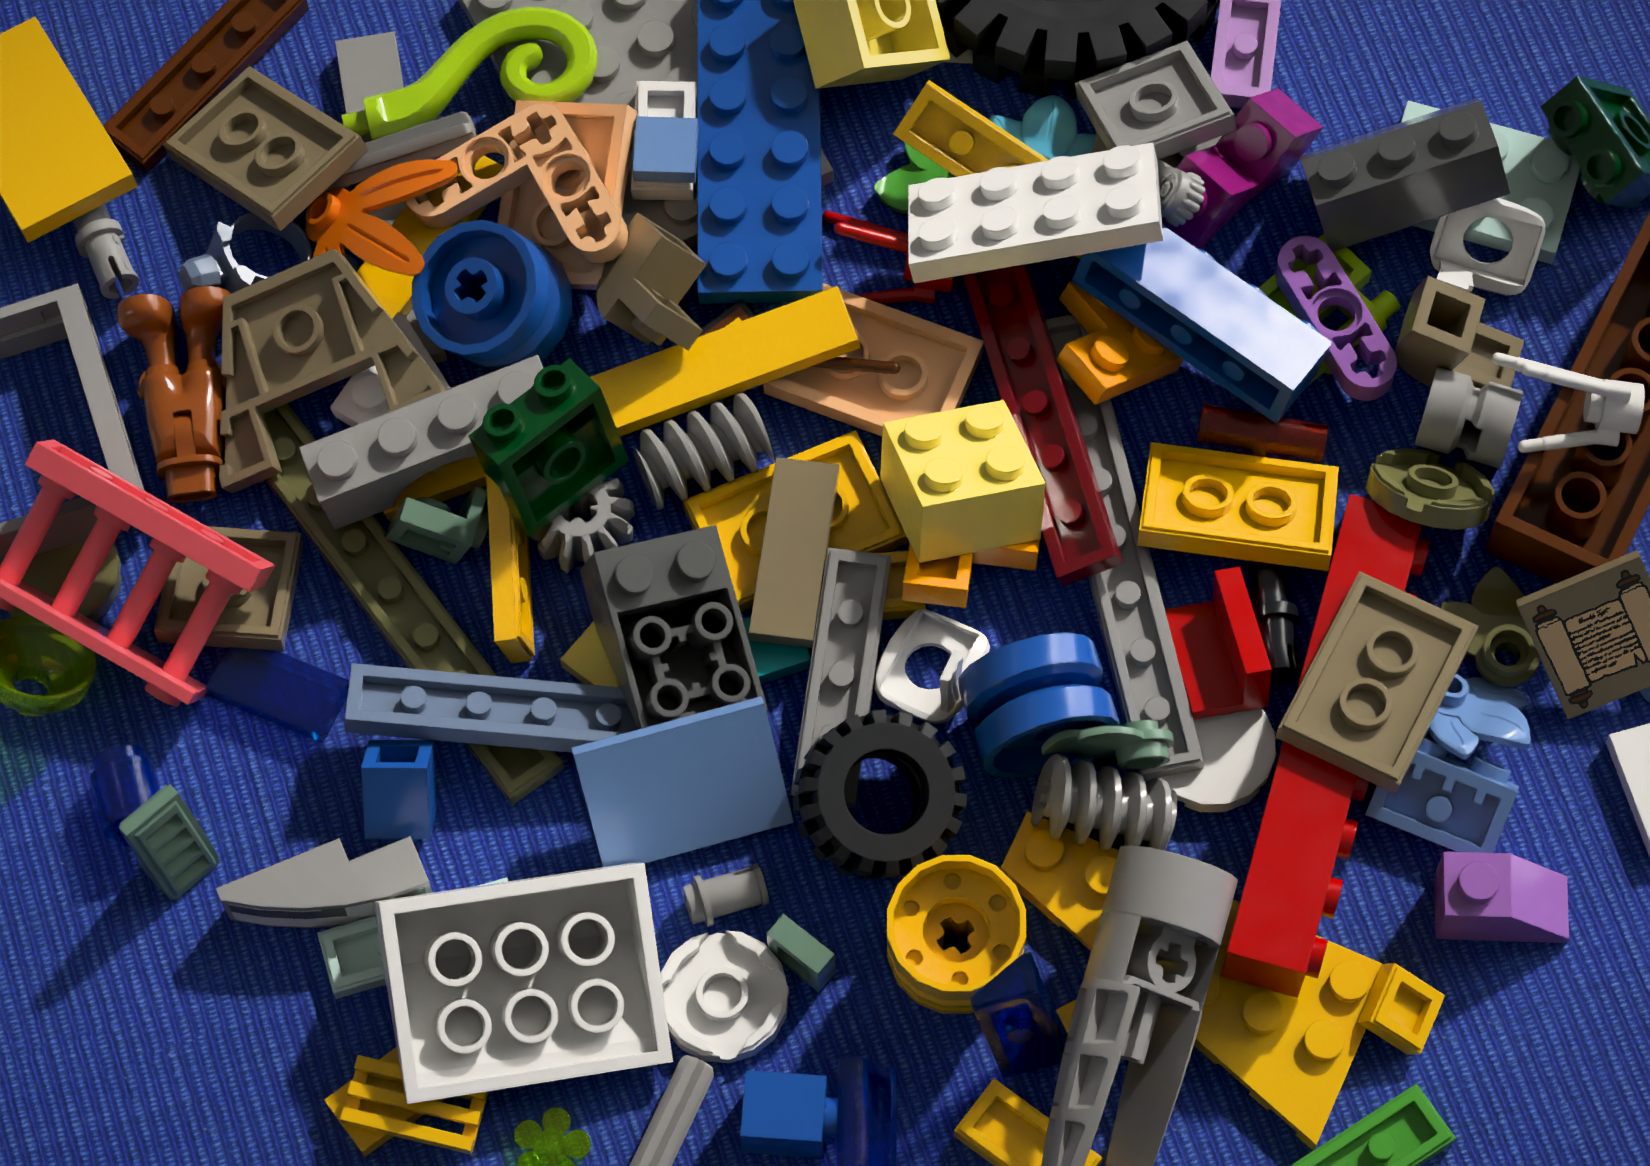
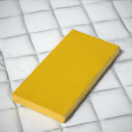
[0,17,138,243]

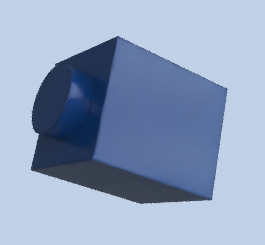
[361,740,437,844]
[740,1070,840,1158]

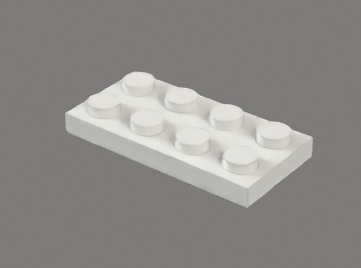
[908,142,1163,283]

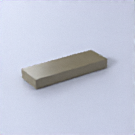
[749,457,839,648]

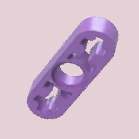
[1275,236,1397,401]

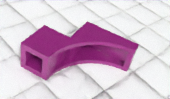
[1162,88,1323,249]

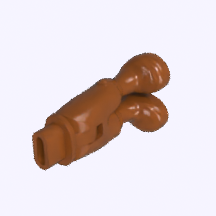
[117,286,231,503]

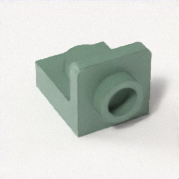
[385,486,489,564]

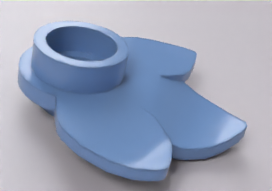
[1428,674,1531,759]

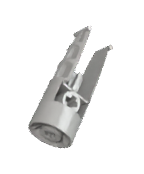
[1041,845,1238,1166]

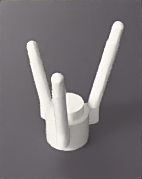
[1492,353,1645,453]

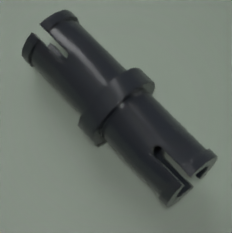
[1246,560,1302,685]

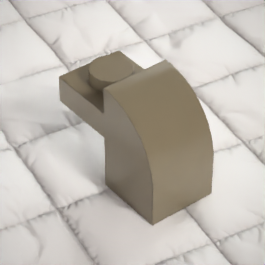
[596,212,707,351]
[1395,276,1524,389]

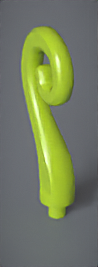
[341,7,598,140]

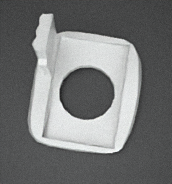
[1430,198,1545,296]
[874,610,990,724]

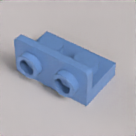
[1365,736,1519,853]

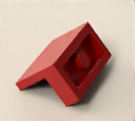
[1165,566,1272,720]

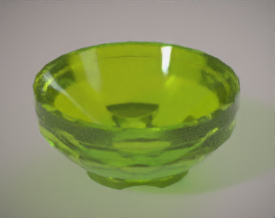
[0,615,96,717]

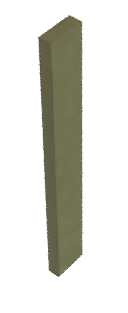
[264,403,564,806]

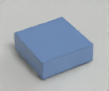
[633,116,699,183]

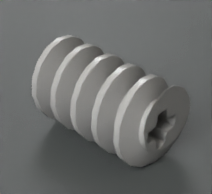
[633,393,775,510]
[1031,753,1177,851]

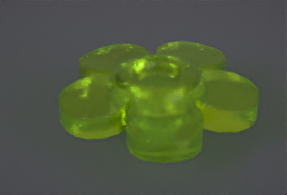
[514,1108,591,1166]

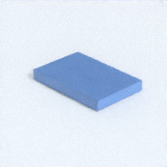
[571,696,794,867]

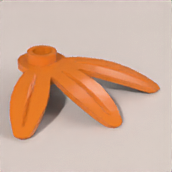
[306,159,458,276]

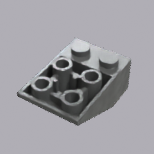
[580,525,767,729]

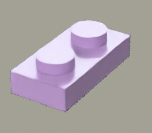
[1211,0,1281,108]

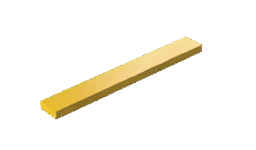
[383,286,861,521]

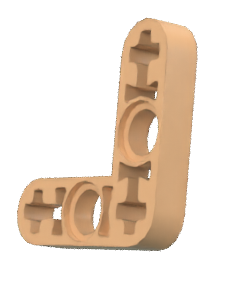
[406,103,628,263]

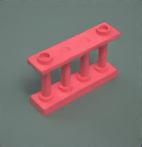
[0,440,275,707]

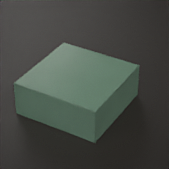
[766,914,836,993]

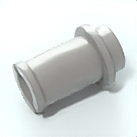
[682,863,769,927]

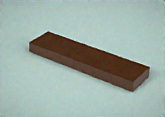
[103,0,309,174]

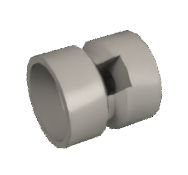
[1414,367,1523,469]

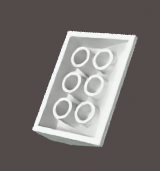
[374,863,673,1104]

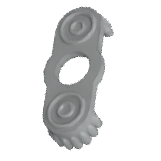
[1157,160,1206,227]

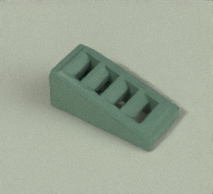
[119,784,220,900]

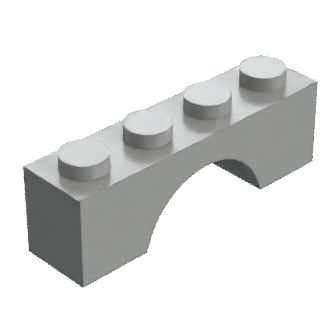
[299,355,543,530]

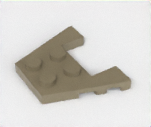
[219,249,447,494]

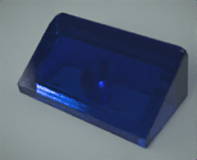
[970,952,1065,1078]

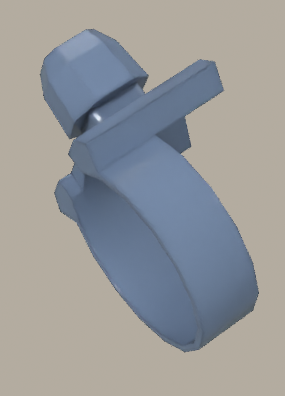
[178,212,312,293]

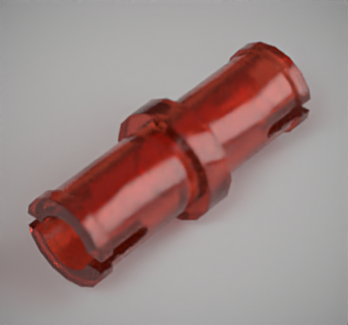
[1196,402,1328,463]

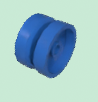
[412,220,572,371]
[958,632,1120,778]

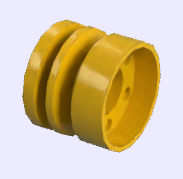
[887,855,1026,1014]

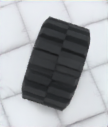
[792,710,967,881]

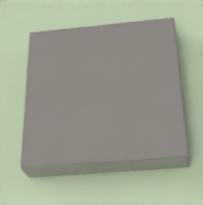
[1075,41,1236,160]

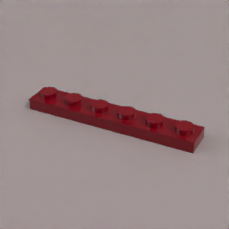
[963,264,1123,587]

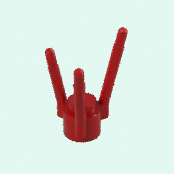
[822,211,953,305]

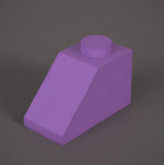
[1434,852,1569,943]

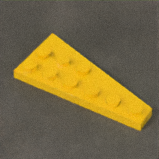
[1001,811,1382,1151]

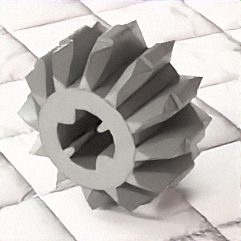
[530,478,635,574]

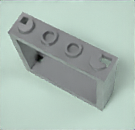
[0,283,145,565]

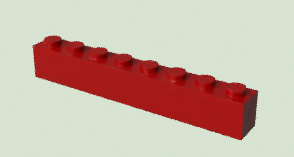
[1220,494,1431,998]

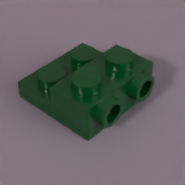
[1540,76,1650,209]
[468,358,629,537]

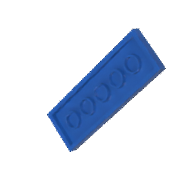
[697,0,823,304]

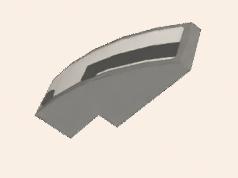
[216,836,433,928]

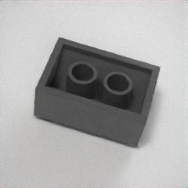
[1300,98,1510,252]

